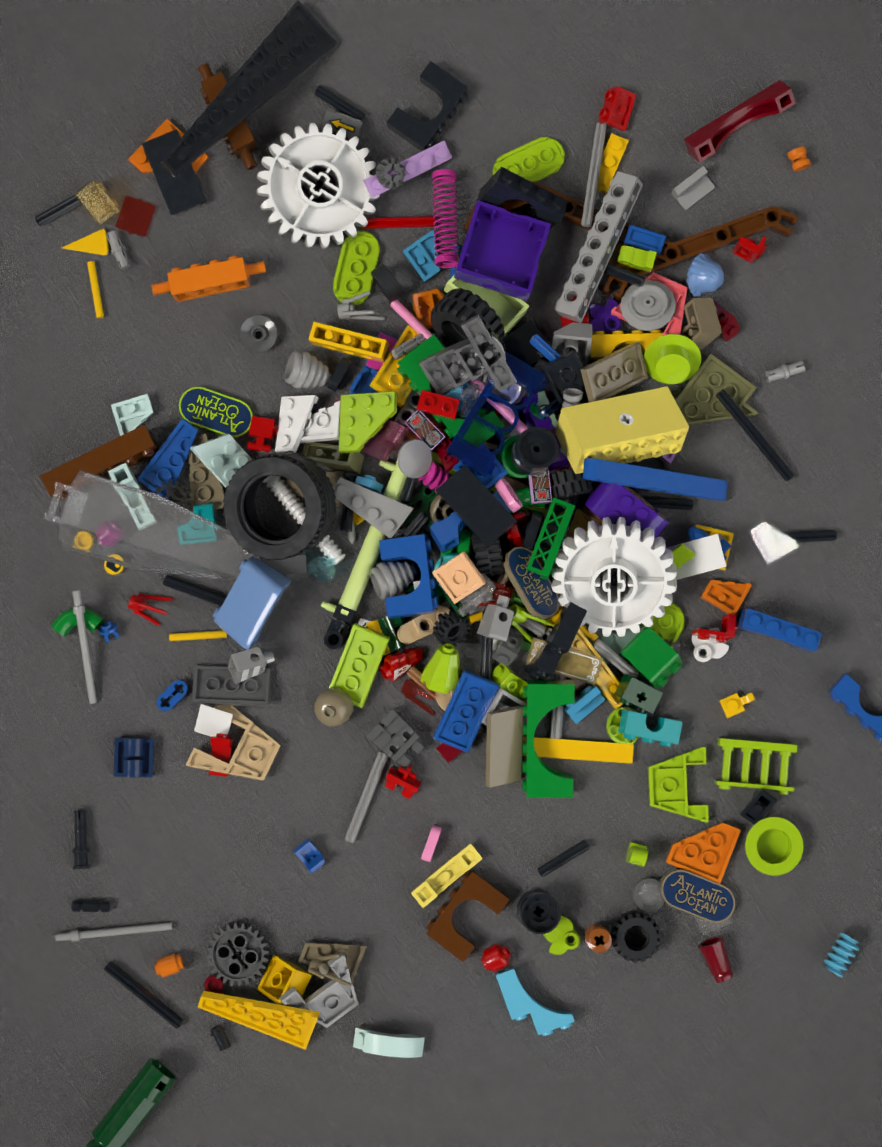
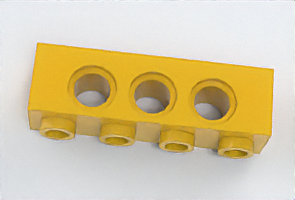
[308,322,390,363]

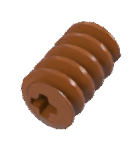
[585,924,612,953]

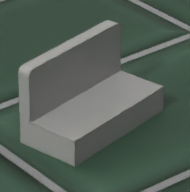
[671,166,715,210]

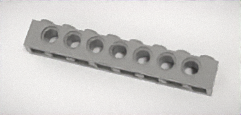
[555,171,643,323]

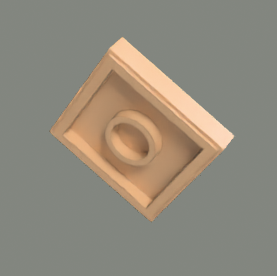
[432,551,486,604]

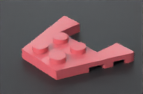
[611,272,687,336]

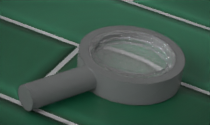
[632,866,677,912]

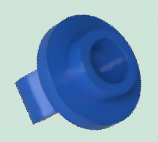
[99,621,119,642]

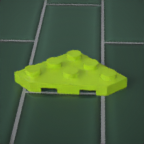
[339,391,397,453]

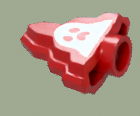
[379,647,423,683]

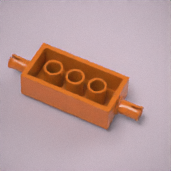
[151,256,266,302]

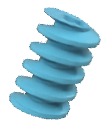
[823,932,860,977]

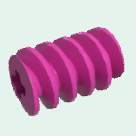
[418,462,453,493]

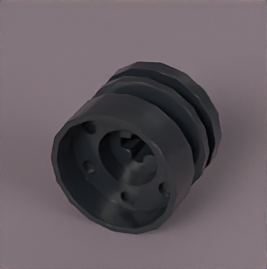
[517,889,561,934]

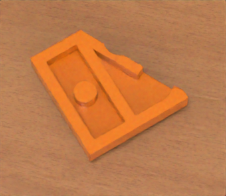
[700,580,752,615]

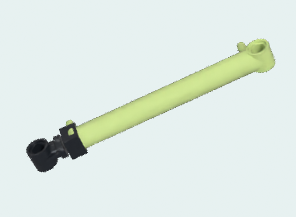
[321,458,407,650]

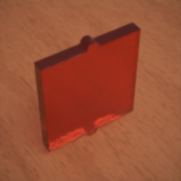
[115,196,156,237]

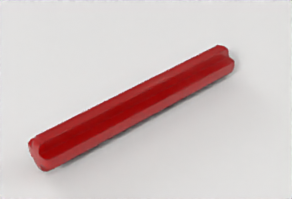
[362,216,436,229]

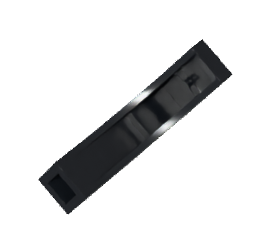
[525,602,587,680]

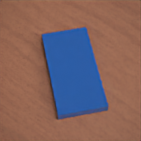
[433,670,500,753]

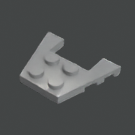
[280,951,358,1028]

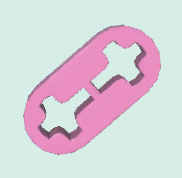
[494,478,523,513]
[421,825,442,862]

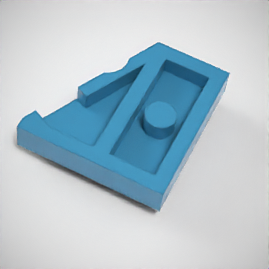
[403,230,440,283]

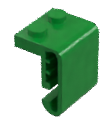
[620,626,683,689]

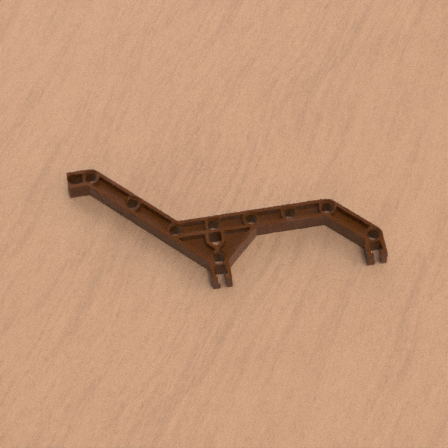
[464,182,798,301]

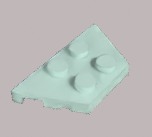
[190,434,252,488]

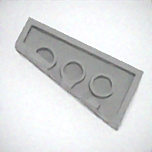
[333,477,414,539]

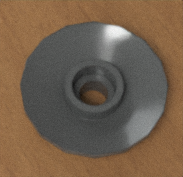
[239,315,277,353]

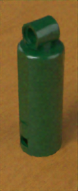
[86,1058,177,1147]

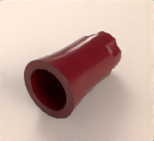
[698,936,733,983]

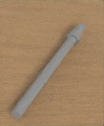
[72,590,97,704]
[55,922,172,942]

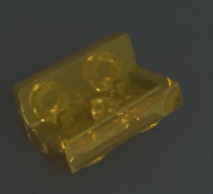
[74,180,120,225]

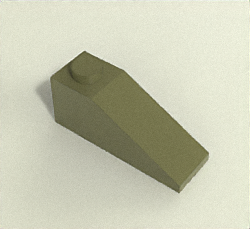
[301,442,364,474]

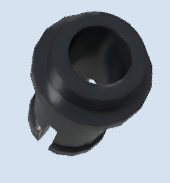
[210,1025,231,1051]

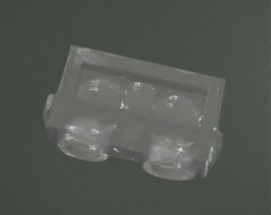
[458,573,496,617]

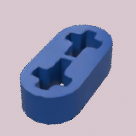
[157,680,189,711]

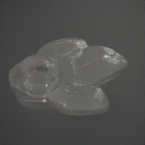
[460,384,483,418]

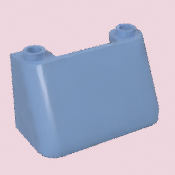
[212,556,291,650]

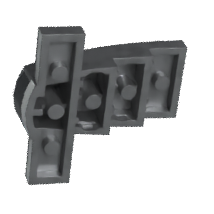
[419,315,517,395]

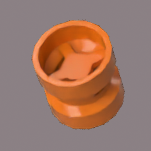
[787,146,811,172]

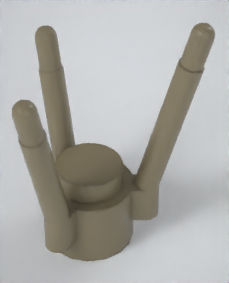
[308,954,351,987]

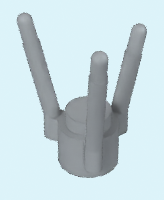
[337,291,385,320]

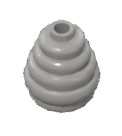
[285,351,331,389]
[370,561,417,600]

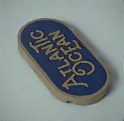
[504,547,560,619]
[660,869,735,923]

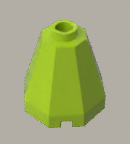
[420,643,461,694]

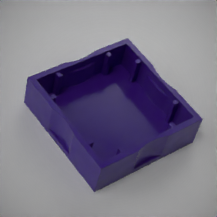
[454,200,551,301]

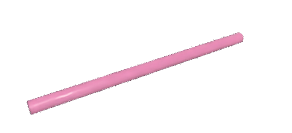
[390,299,528,434]

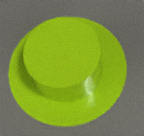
[644,334,701,384]
[745,817,803,876]

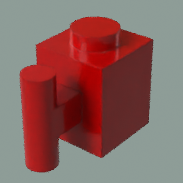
[247,416,278,453]

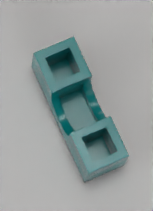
[618,710,683,747]

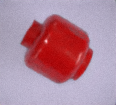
[481,943,511,972]

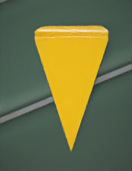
[62,229,109,256]

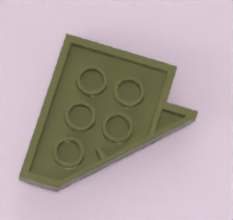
[675,354,758,425]

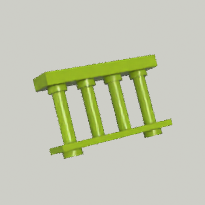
[714,738,798,795]

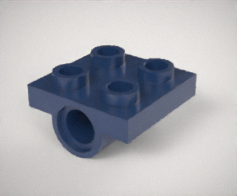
[114,738,154,778]

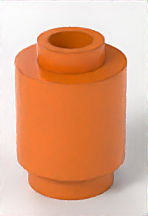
[154,953,184,978]

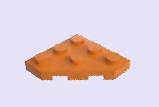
[128,119,209,174]
[665,822,741,884]

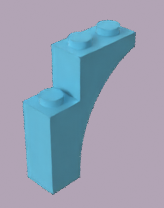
[495,966,575,1036]

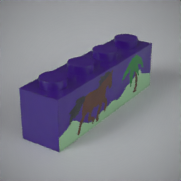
[519,391,570,471]

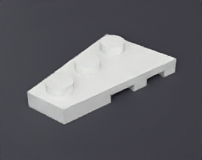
[275,395,319,453]
[300,401,341,443]

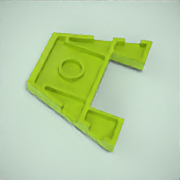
[648,747,709,823]

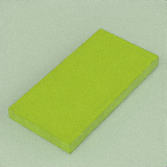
[329,623,390,708]

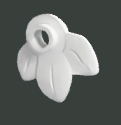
[692,628,729,662]

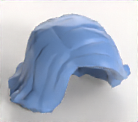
[687,253,724,297]

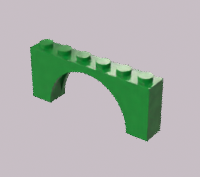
[397,334,505,455]
[522,680,575,798]

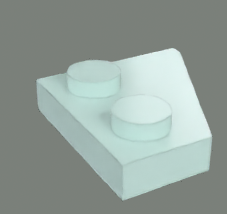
[111,394,154,436]

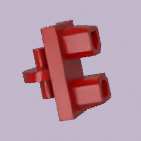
[385,764,422,799]

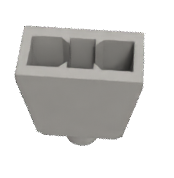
[477,595,514,642]

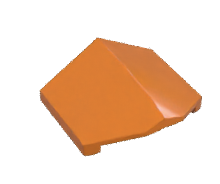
[412,288,445,329]

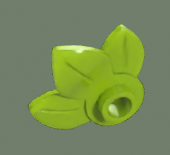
[543,916,580,955]

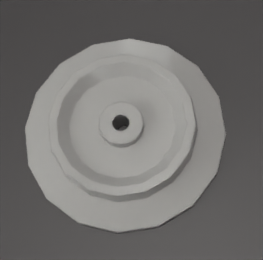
[620,280,676,331]

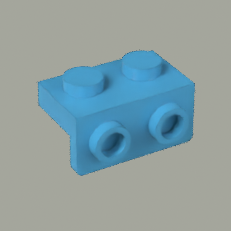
[564,685,605,724]

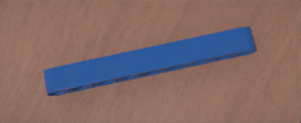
[583,458,728,501]

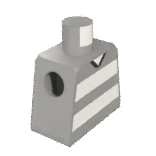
[228,647,275,684]

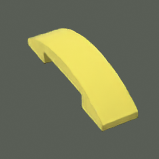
[411,843,483,908]

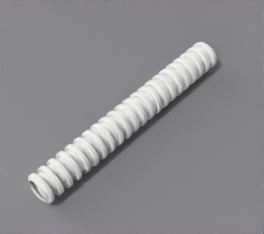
[263,475,346,566]

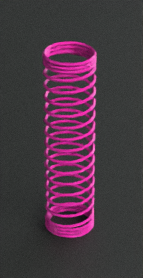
[432,169,459,268]

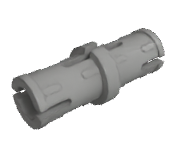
[106,230,131,270]
[765,360,805,383]

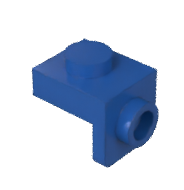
[293,838,325,873]

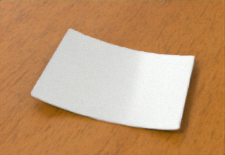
[194,704,233,737]

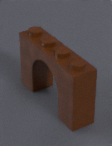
[425,870,510,962]

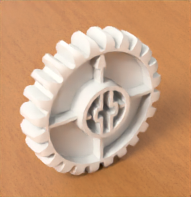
[257,123,380,248]
[551,517,677,637]

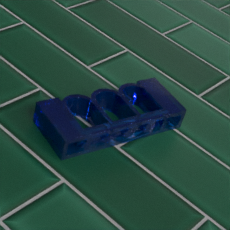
[445,351,547,477]

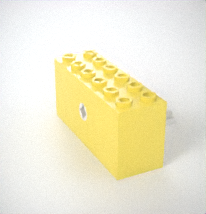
[555,386,689,474]

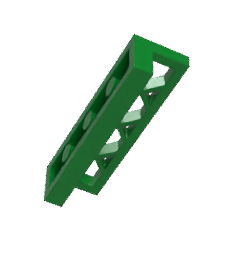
[526,497,575,581]

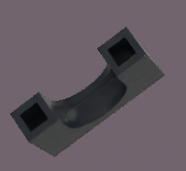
[386,61,468,151]
[476,167,568,230]

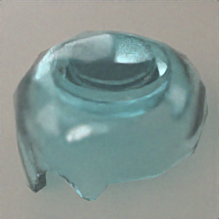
[306,556,336,583]

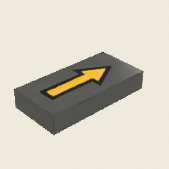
[322,108,363,138]

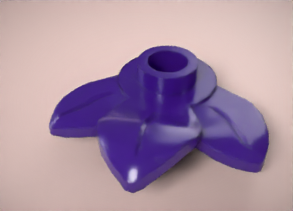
[589,298,622,334]

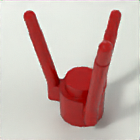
[128,593,173,626]

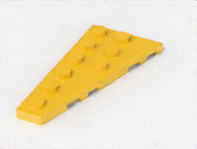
[198,991,320,1050]

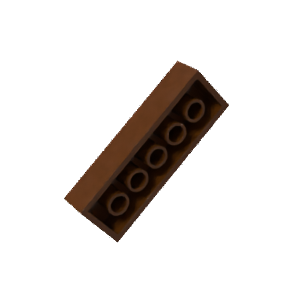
[40,425,159,501]

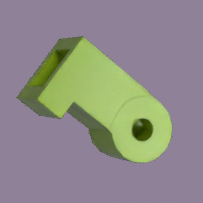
[618,246,657,272]
[625,842,648,867]

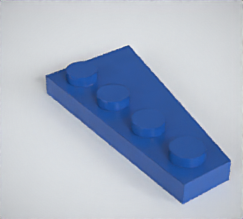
[137,418,198,502]

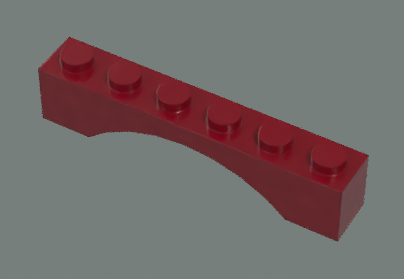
[684,80,796,163]

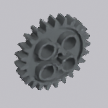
[206,922,270,986]

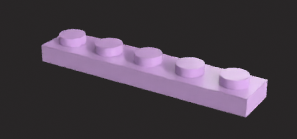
[363,140,452,198]

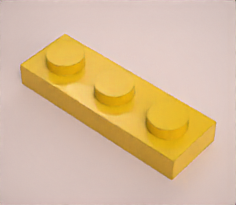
[597,133,629,194]

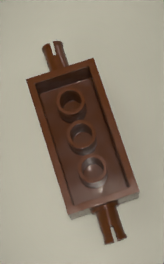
[198,63,258,171]

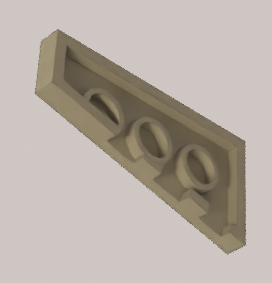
[188,433,225,516]

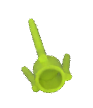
[509,604,553,644]

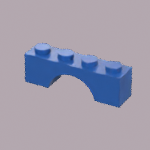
[430,491,510,553]
[828,674,882,743]

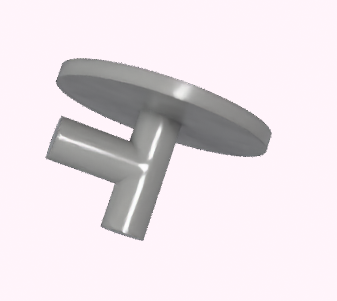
[398,440,432,478]

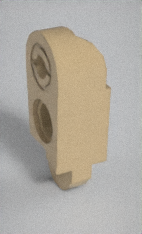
[397,606,450,644]

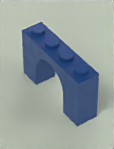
[379,534,439,619]
[737,608,822,653]

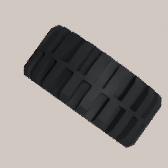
[431,288,505,347]

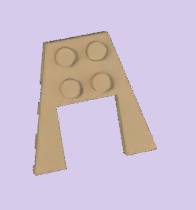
[186,705,281,781]

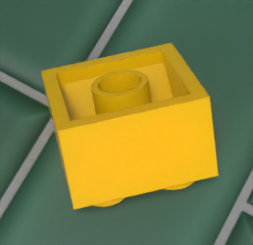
[257,955,312,1007]

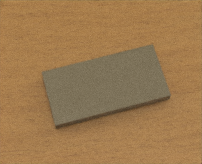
[580,342,648,402]
[486,706,523,788]

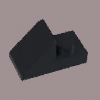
[740,788,778,825]

